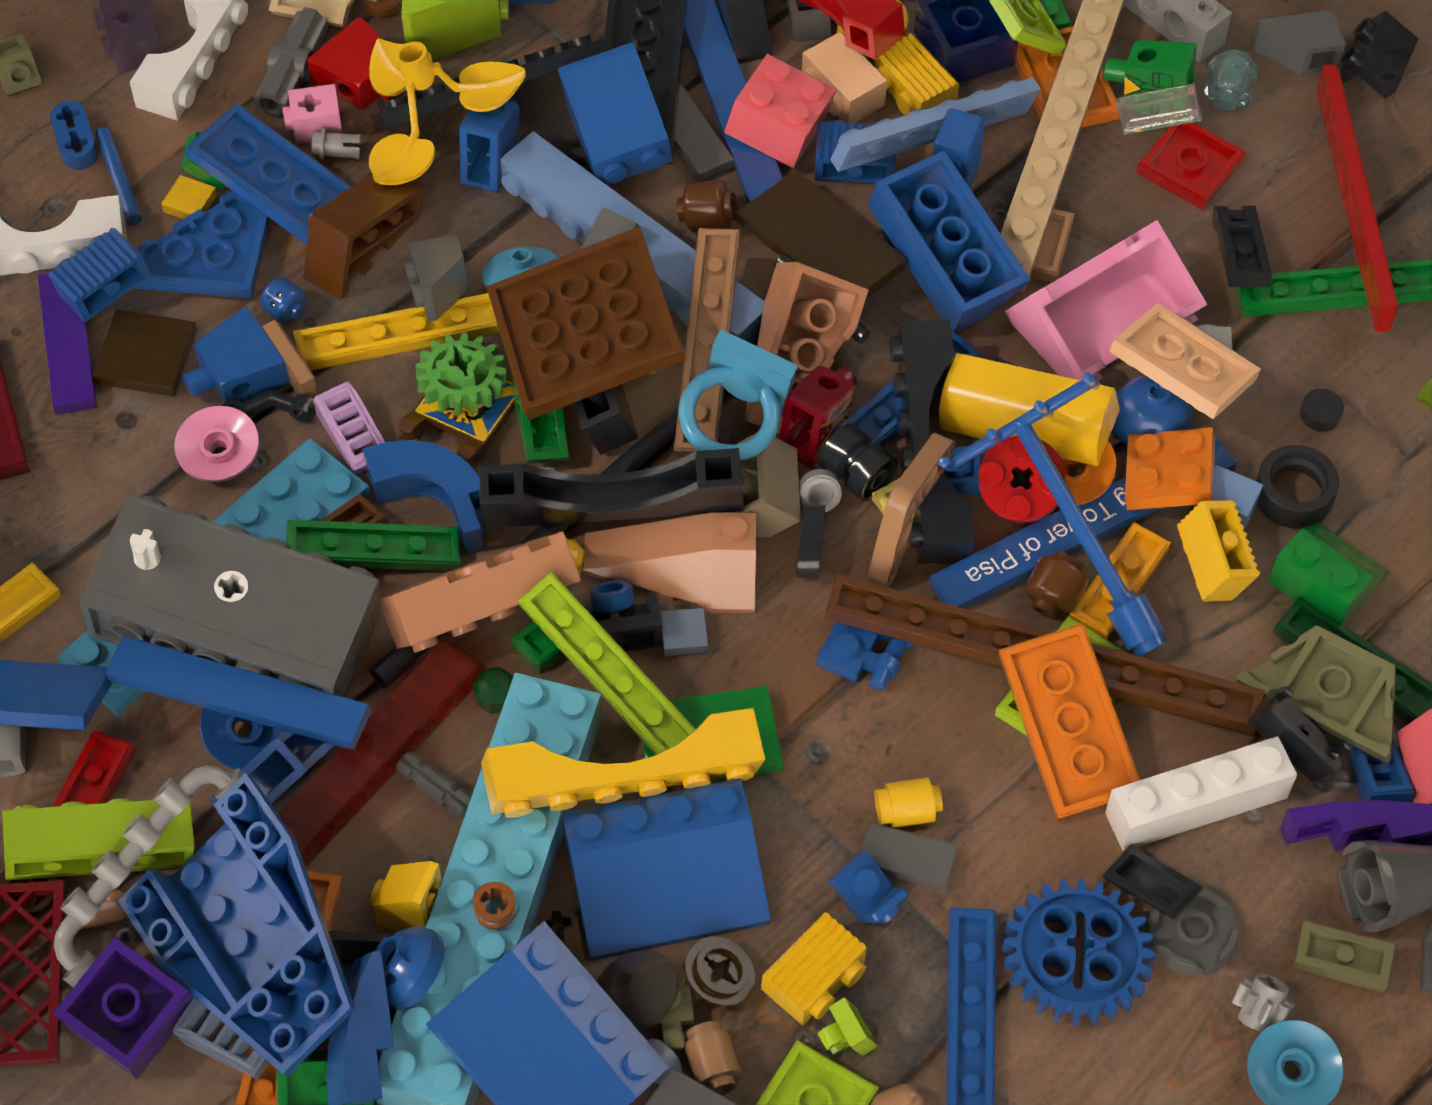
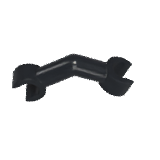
[221,389,316,424]

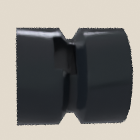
[817,423,898,502]

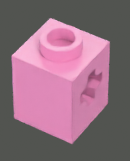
[283,84,342,146]

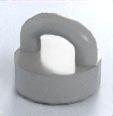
[799,469,842,513]

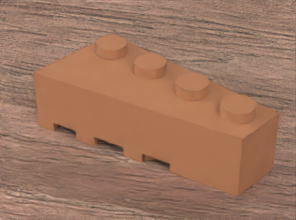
[378,531,581,652]

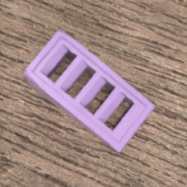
[313,381,385,475]

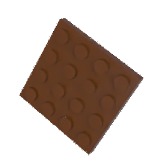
[486,227,686,420]

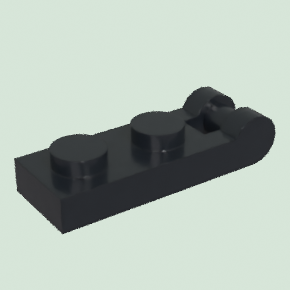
[1213,205,1272,287]

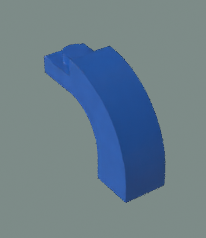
[363,440,488,555]

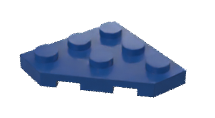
[134,190,271,299]

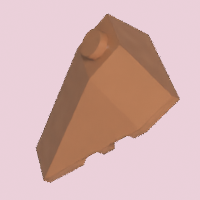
[583,513,756,614]

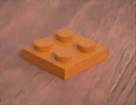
[1125,427,1215,510]

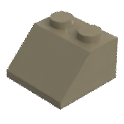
[721,432,801,538]

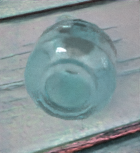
[1203,49,1259,111]

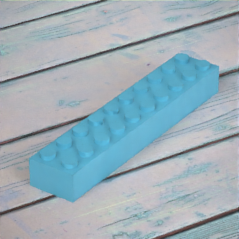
[376,673,602,1105]

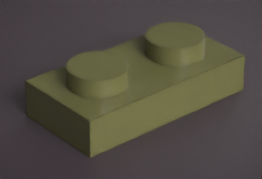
[1292,920,1395,993]

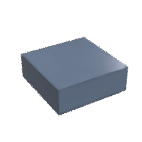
[660,608,708,657]

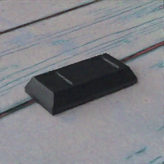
[1102,845,1203,920]

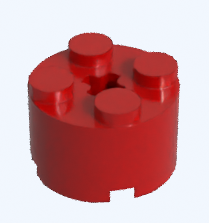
[979,436,1065,524]

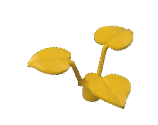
[369,38,526,185]

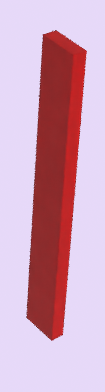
[1316,64,1398,332]

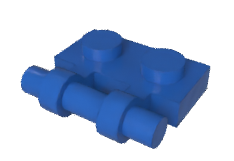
[816,622,913,691]

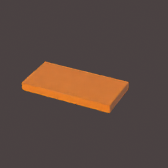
[998,623,1140,821]

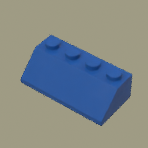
[867,151,1031,333]

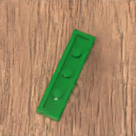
[286,520,461,571]

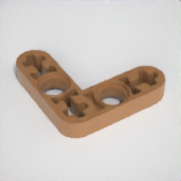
[868,433,955,587]

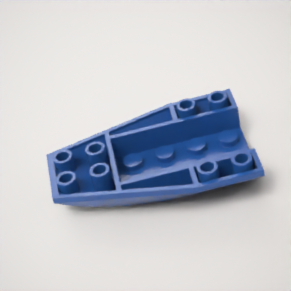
[118,773,356,1075]

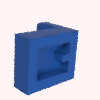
[827,851,909,925]

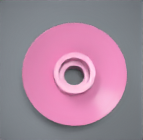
[174,406,259,482]

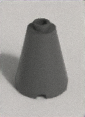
[1339,840,1432,932]

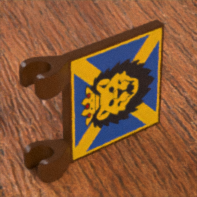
[398,378,515,469]

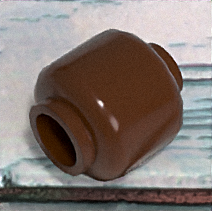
[677,180,738,234]
[1024,551,1089,619]

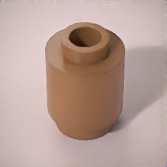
[684,1021,743,1096]

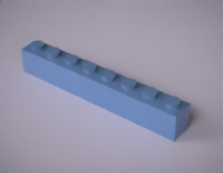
[500,131,765,344]

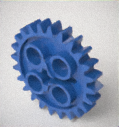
[1002,878,1155,1027]

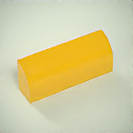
[939,353,1120,466]

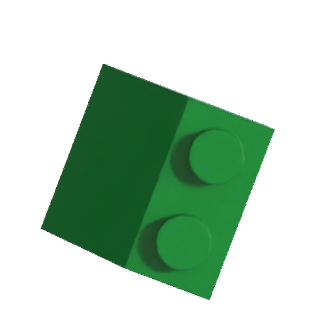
[1268,523,1389,626]

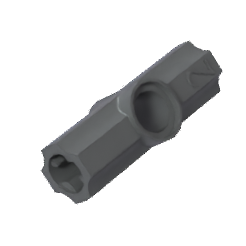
[254,7,329,118]

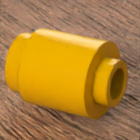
[874,777,943,828]

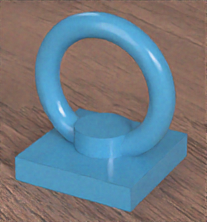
[678,329,798,461]

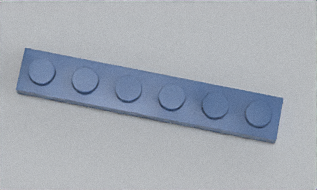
[830,77,1041,172]

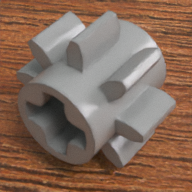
[1232,973,1295,1032]

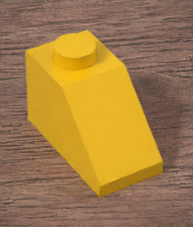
[370,861,442,932]

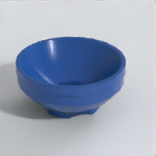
[374,925,445,1010]

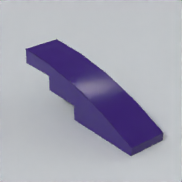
[1280,800,1432,851]

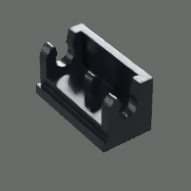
[589,593,663,652]
[1247,686,1352,782]

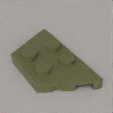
[1236,625,1396,764]

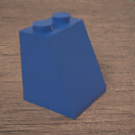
[558,42,673,185]

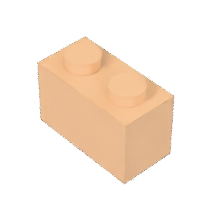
[802,32,887,124]

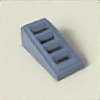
[173,997,269,1080]

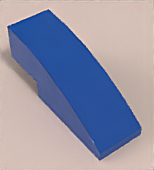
[209,731,334,804]
[327,951,394,1105]

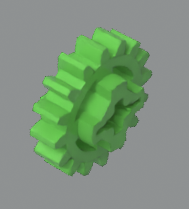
[416,333,506,415]

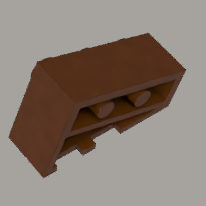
[303,173,424,300]

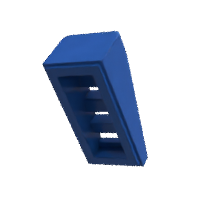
[1348,736,1415,803]

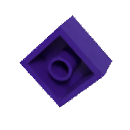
[53,937,193,1080]

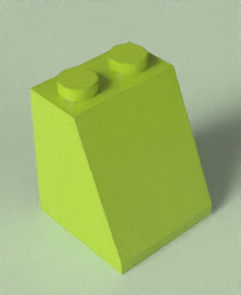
[402,0,509,60]

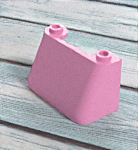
[1004,220,1207,380]

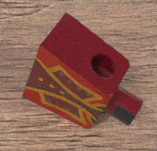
[779,366,857,469]

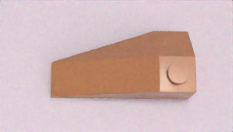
[744,262,868,434]

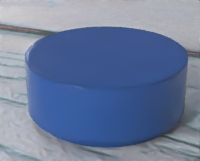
[589,580,635,613]

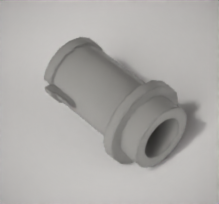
[312,128,361,160]

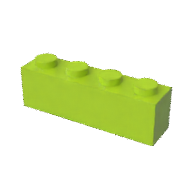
[2,798,194,881]

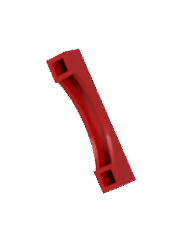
[798,0,905,60]

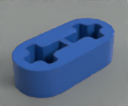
[50,101,97,170]

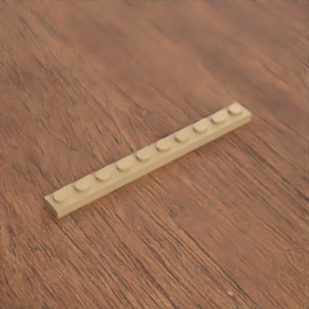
[1001,0,1125,292]

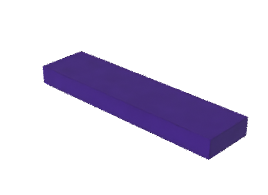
[37,272,97,415]

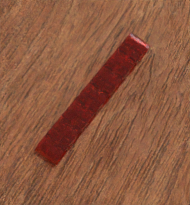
[278,640,484,867]

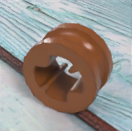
[473,882,517,930]

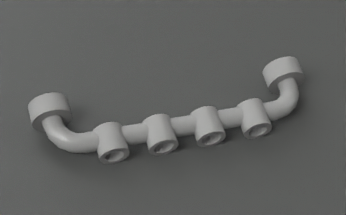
[54,765,245,988]

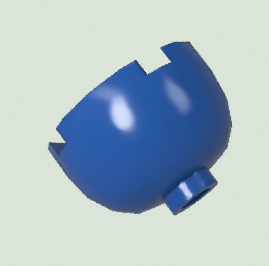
[1111,374,1195,450]

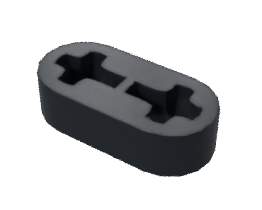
[797,503,826,579]

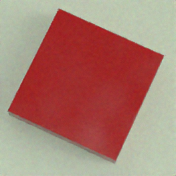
[1136,115,1247,210]

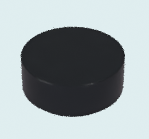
[1300,389,1344,431]

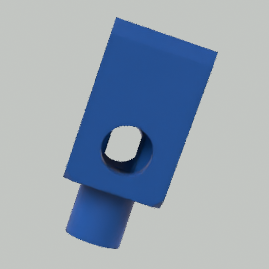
[459,97,520,193]
[182,307,290,402]

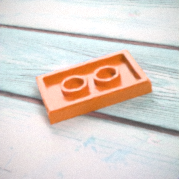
[1008,26,1122,128]

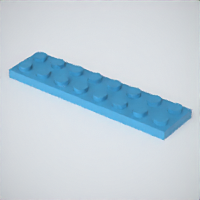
[56,438,370,717]

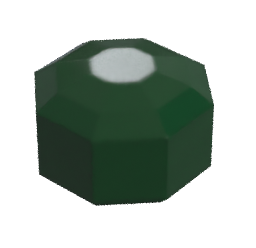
[473,667,513,713]

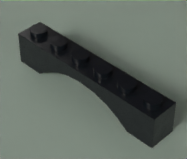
[890,320,975,564]
[480,448,744,529]

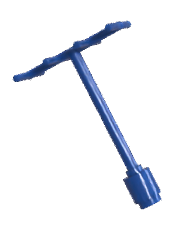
[939,372,1168,656]

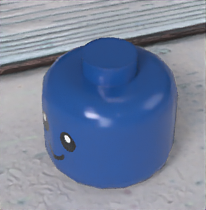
[260,277,306,323]

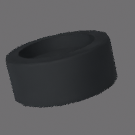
[1256,445,1340,529]

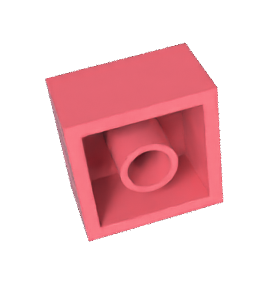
[724,54,837,168]

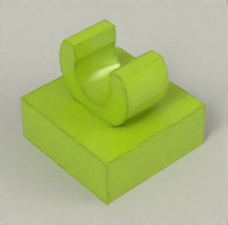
[818,997,879,1056]

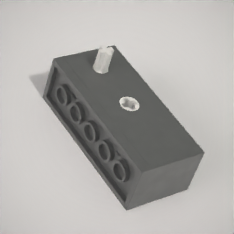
[78,494,381,698]

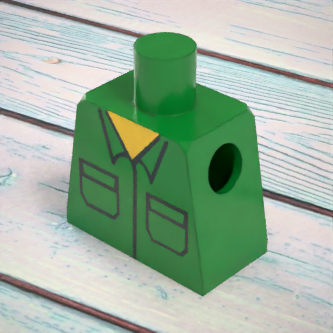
[1104,40,1197,120]

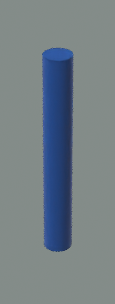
[95,127,142,225]

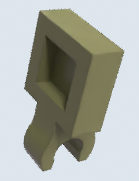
[642,977,694,1060]

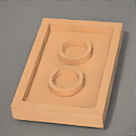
[1109,303,1261,419]

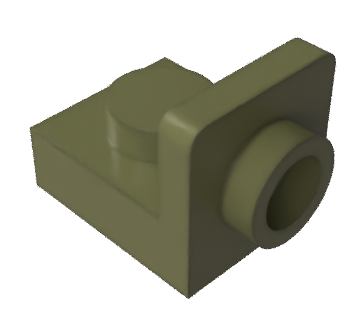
[0,33,42,95]

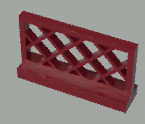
[0,880,66,1067]

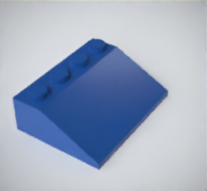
[562,779,771,961]
[426,921,669,1105]

